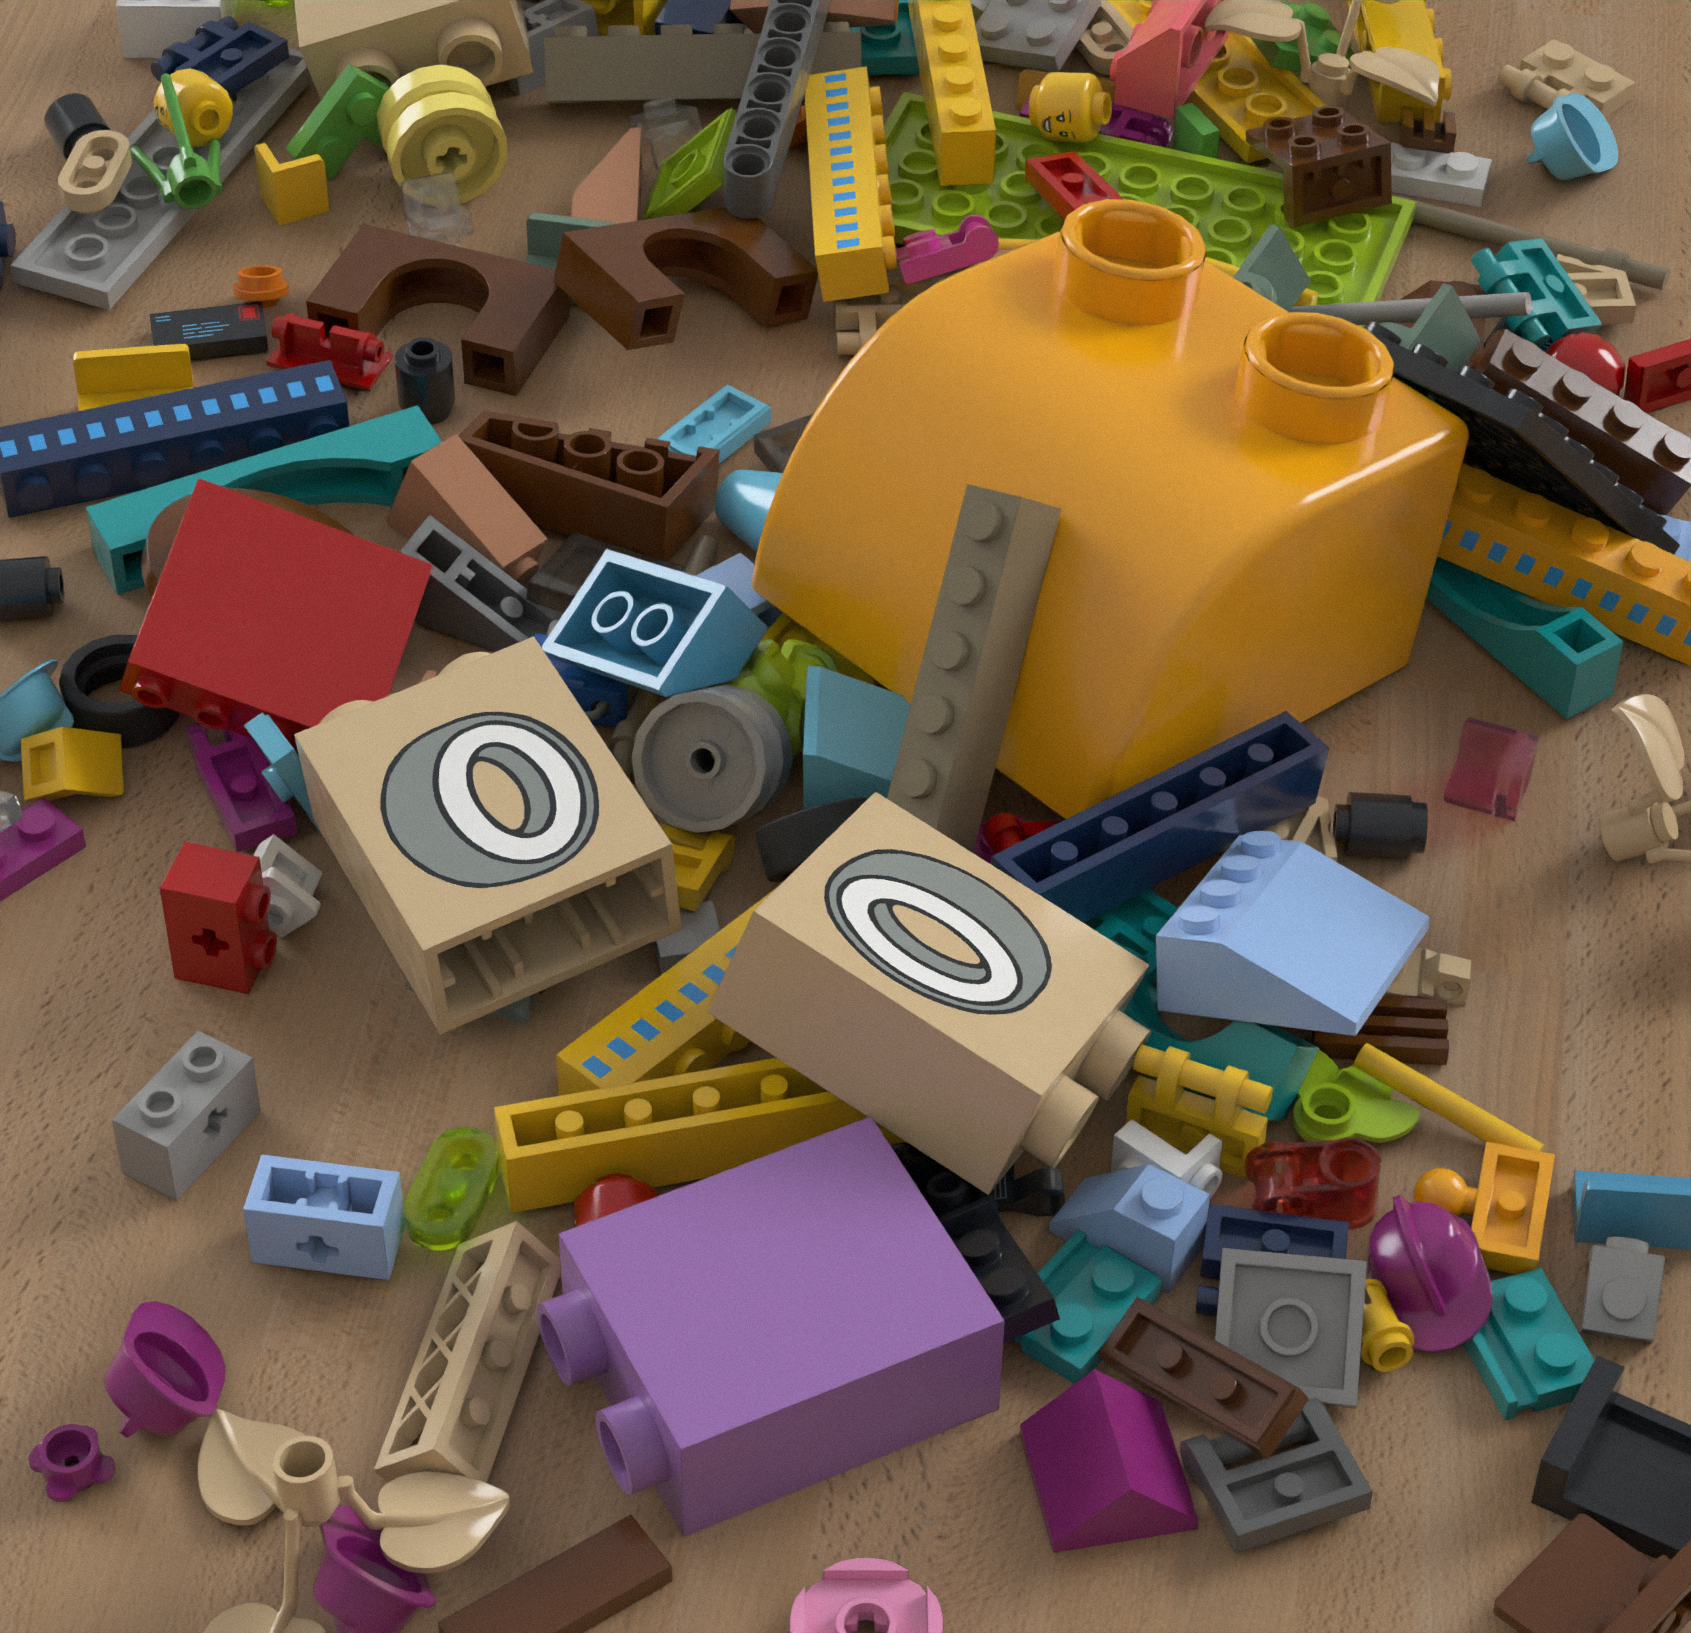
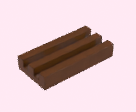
[1399,106,1457,154]
[1312,996,1449,1065]

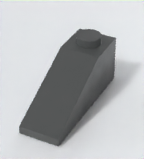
[399,515,562,652]

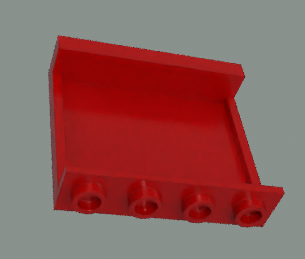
[119,478,433,755]

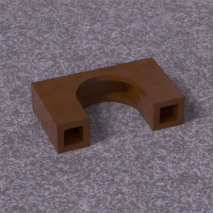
[553,207,818,351]
[306,224,569,396]

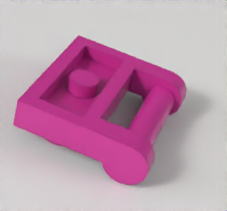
[896,214,999,285]

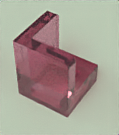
[1443,717,1539,822]

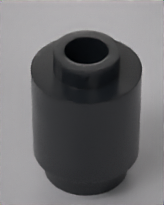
[44,93,110,160]
[394,337,455,425]
[0,556,65,620]
[1333,792,1428,859]

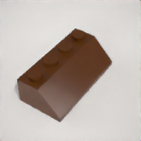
[1474,329,1691,516]

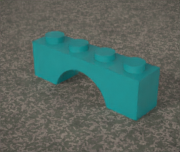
[1098,932,1319,1121]

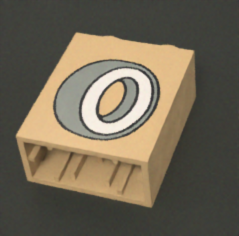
[294,636,682,1035]
[707,792,1151,1195]

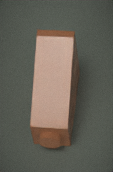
[386,434,547,585]

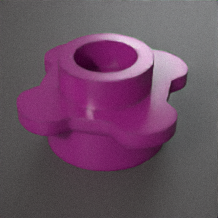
[28,1424,116,1502]

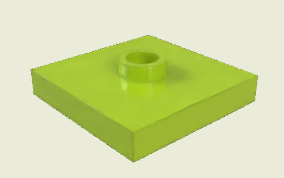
[641,108,737,220]

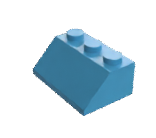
[541,549,768,697]

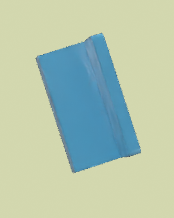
[1571,1170,1691,1250]

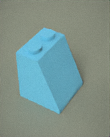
[803,666,911,809]

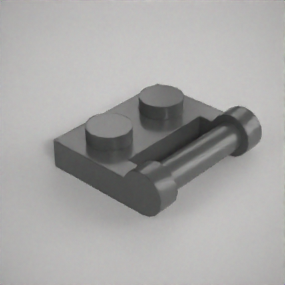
[1180,1398,1373,1553]

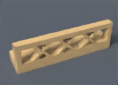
[374,1221,561,1483]

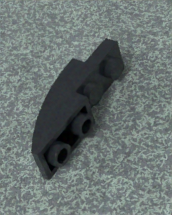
[894,1143,1060,1344]

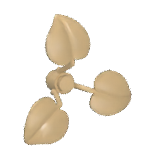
[1204,0,1440,109]
[1600,694,1691,864]
[198,1409,510,1633]

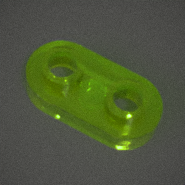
[404,1127,500,1251]

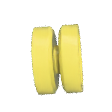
[376,64,508,207]

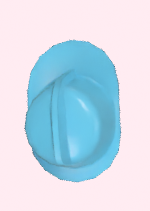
[1527,93,1619,181]
[0,659,74,762]

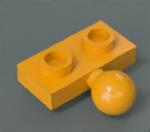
[1413,1141,1555,1274]

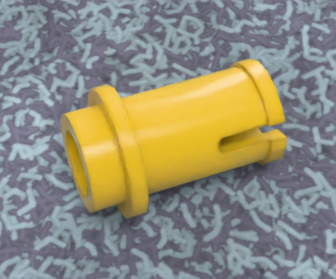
[1360,1279,1414,1372]

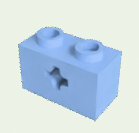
[243,1154,406,1280]

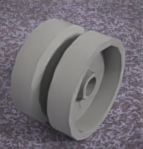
[631,684,793,833]

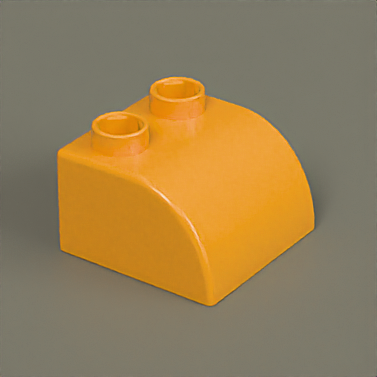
[751,199,1469,820]

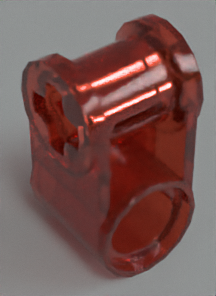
[1244,1137,1382,1230]

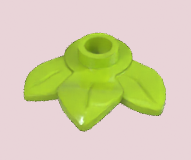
[1293,1050,1421,1147]

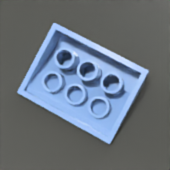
[1156,831,1429,1036]

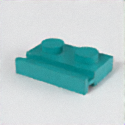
[1013,1229,1162,1384]
[1463,1268,1595,1420]

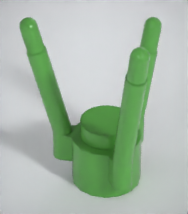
[130,74,223,209]

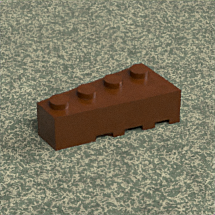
[458,410,720,566]

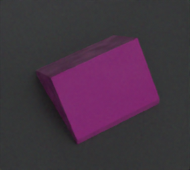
[1019,1369,1198,1553]

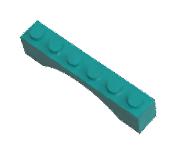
[86,405,442,595]
[1426,556,1624,719]

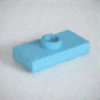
[657,384,771,464]
[244,712,322,834]

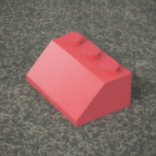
[1109,0,1229,120]

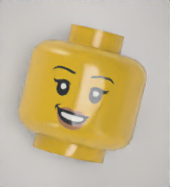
[154,68,233,147]
[1029,72,1112,142]

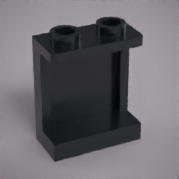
[1531,1355,1691,1559]

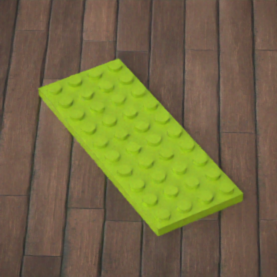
[884,92,1416,329]

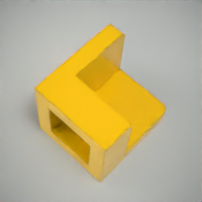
[254,143,330,226]
[21,727,124,802]

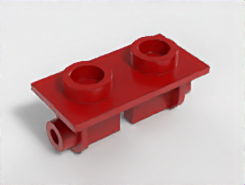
[266,313,393,391]

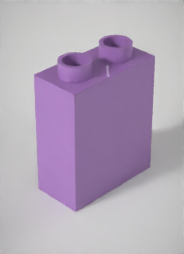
[536,1116,1004,1537]

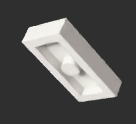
[1391,142,1492,207]

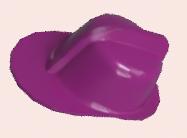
[1368,1195,1493,1353]
[104,1301,226,1438]
[313,1505,437,1633]

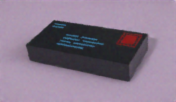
[149,301,268,360]

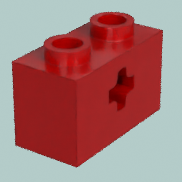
[160,841,277,994]

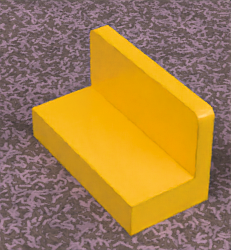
[73,344,194,411]

